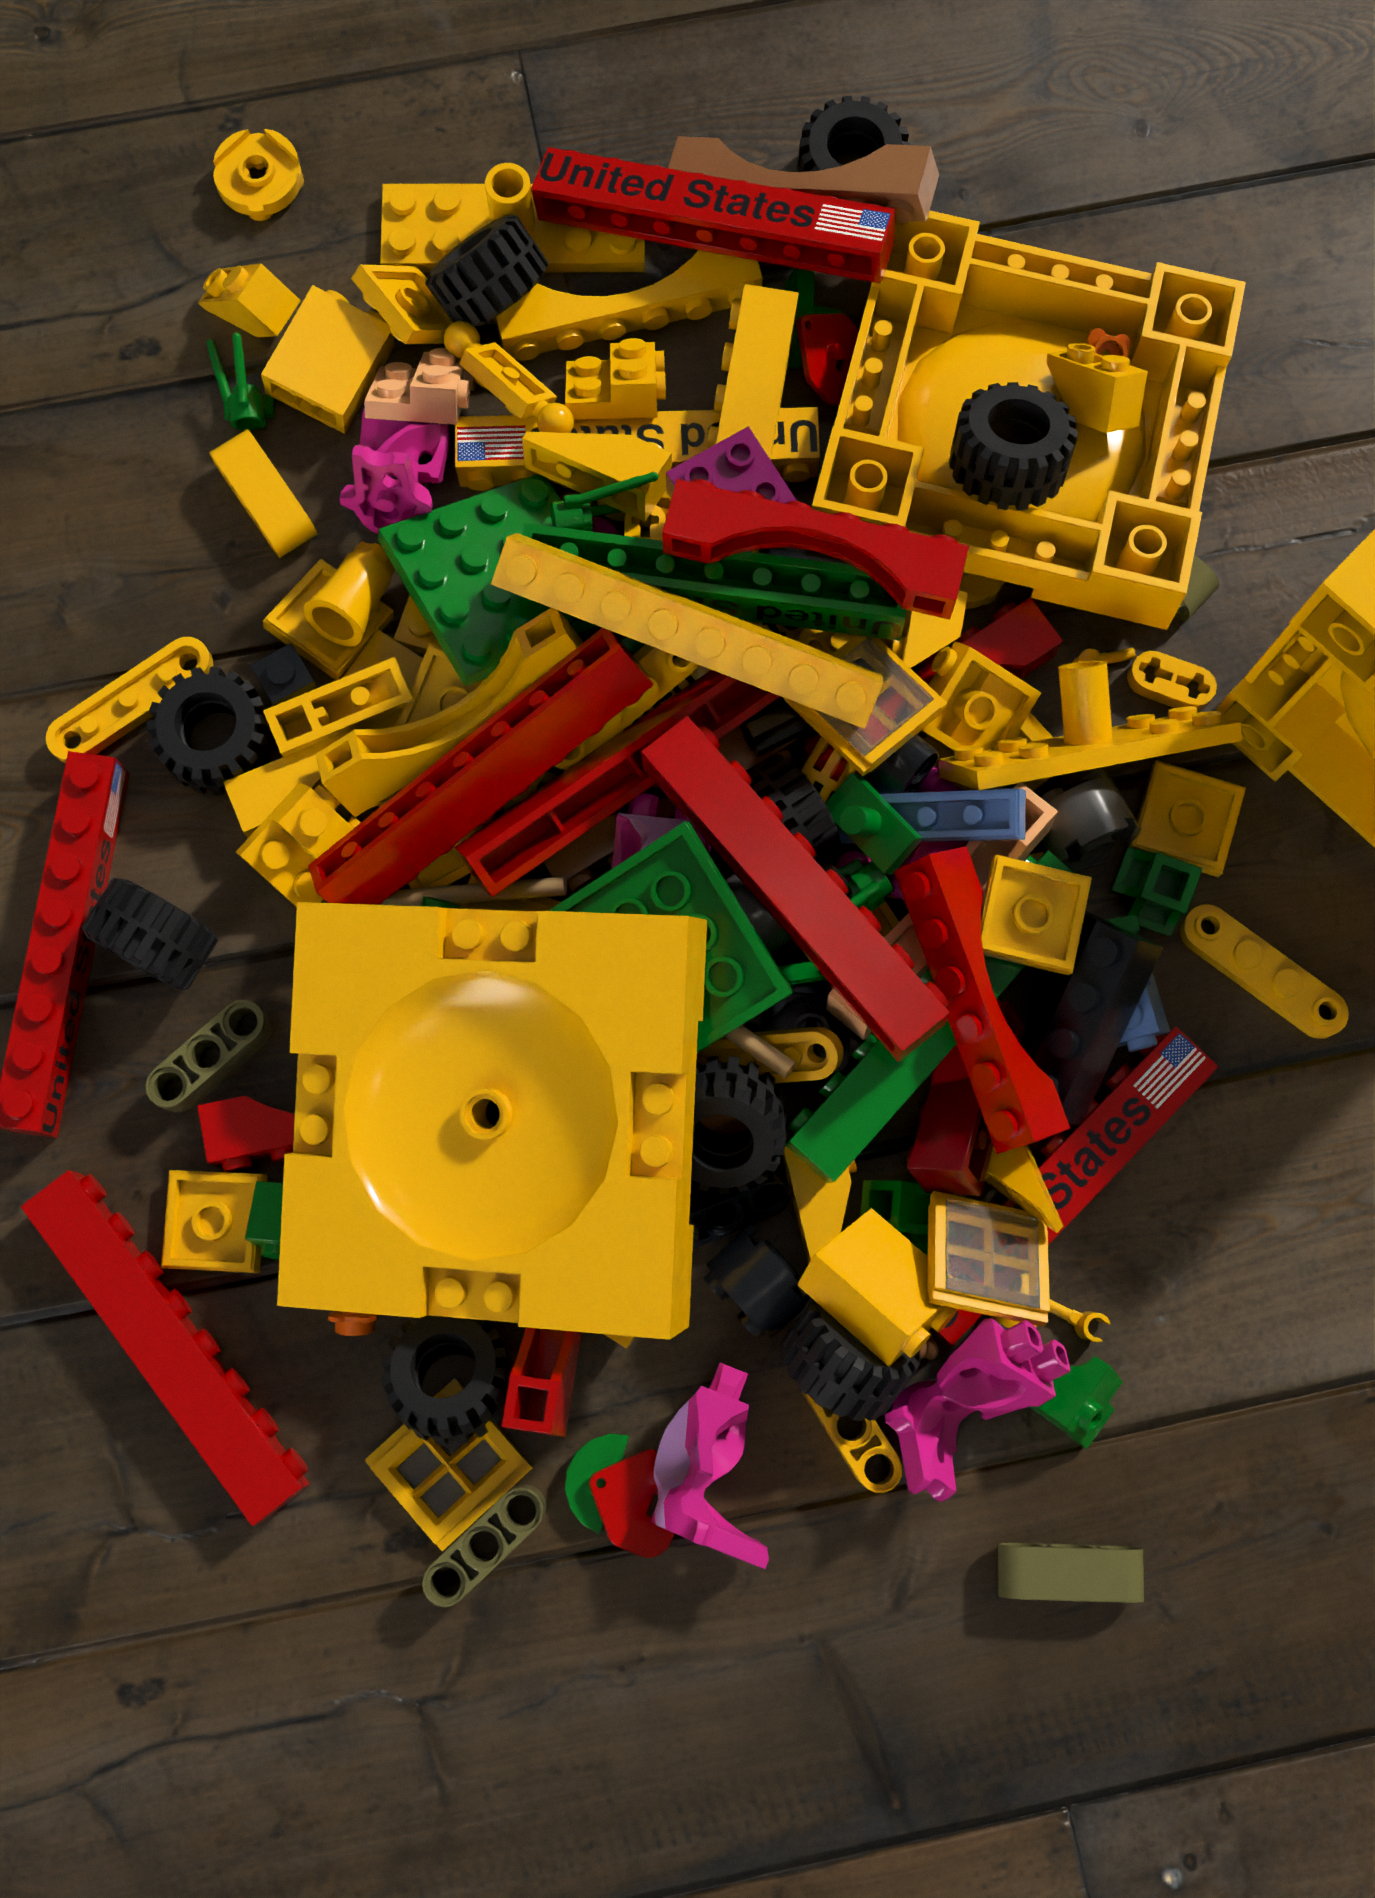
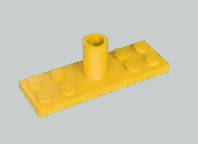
[380,163,645,273]
[938,661,1242,790]

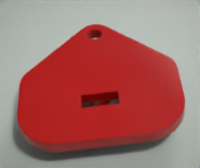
[796,313,859,406]
[588,1449,675,1558]

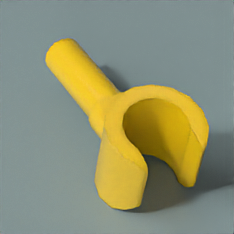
[1073,648,1136,664]
[1050,1299,1110,1342]

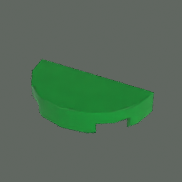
[565,1433,629,1534]

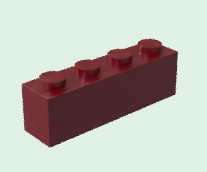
[907,1001,1025,1196]

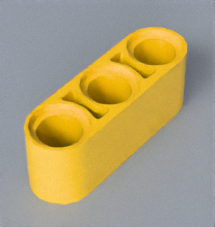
[209,429,318,558]
[802,1392,902,1493]

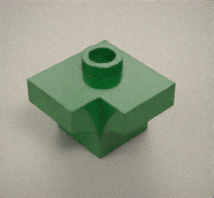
[1109,846,1203,937]
[860,1180,957,1256]
[1030,1355,1123,1450]

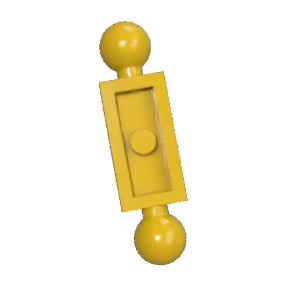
[444,321,574,433]

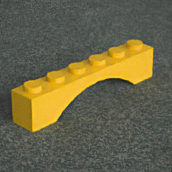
[494,250,763,361]
[316,608,584,817]

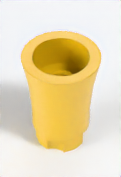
[303,541,395,646]

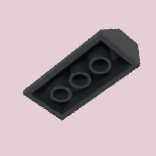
[1020,910,1164,1125]

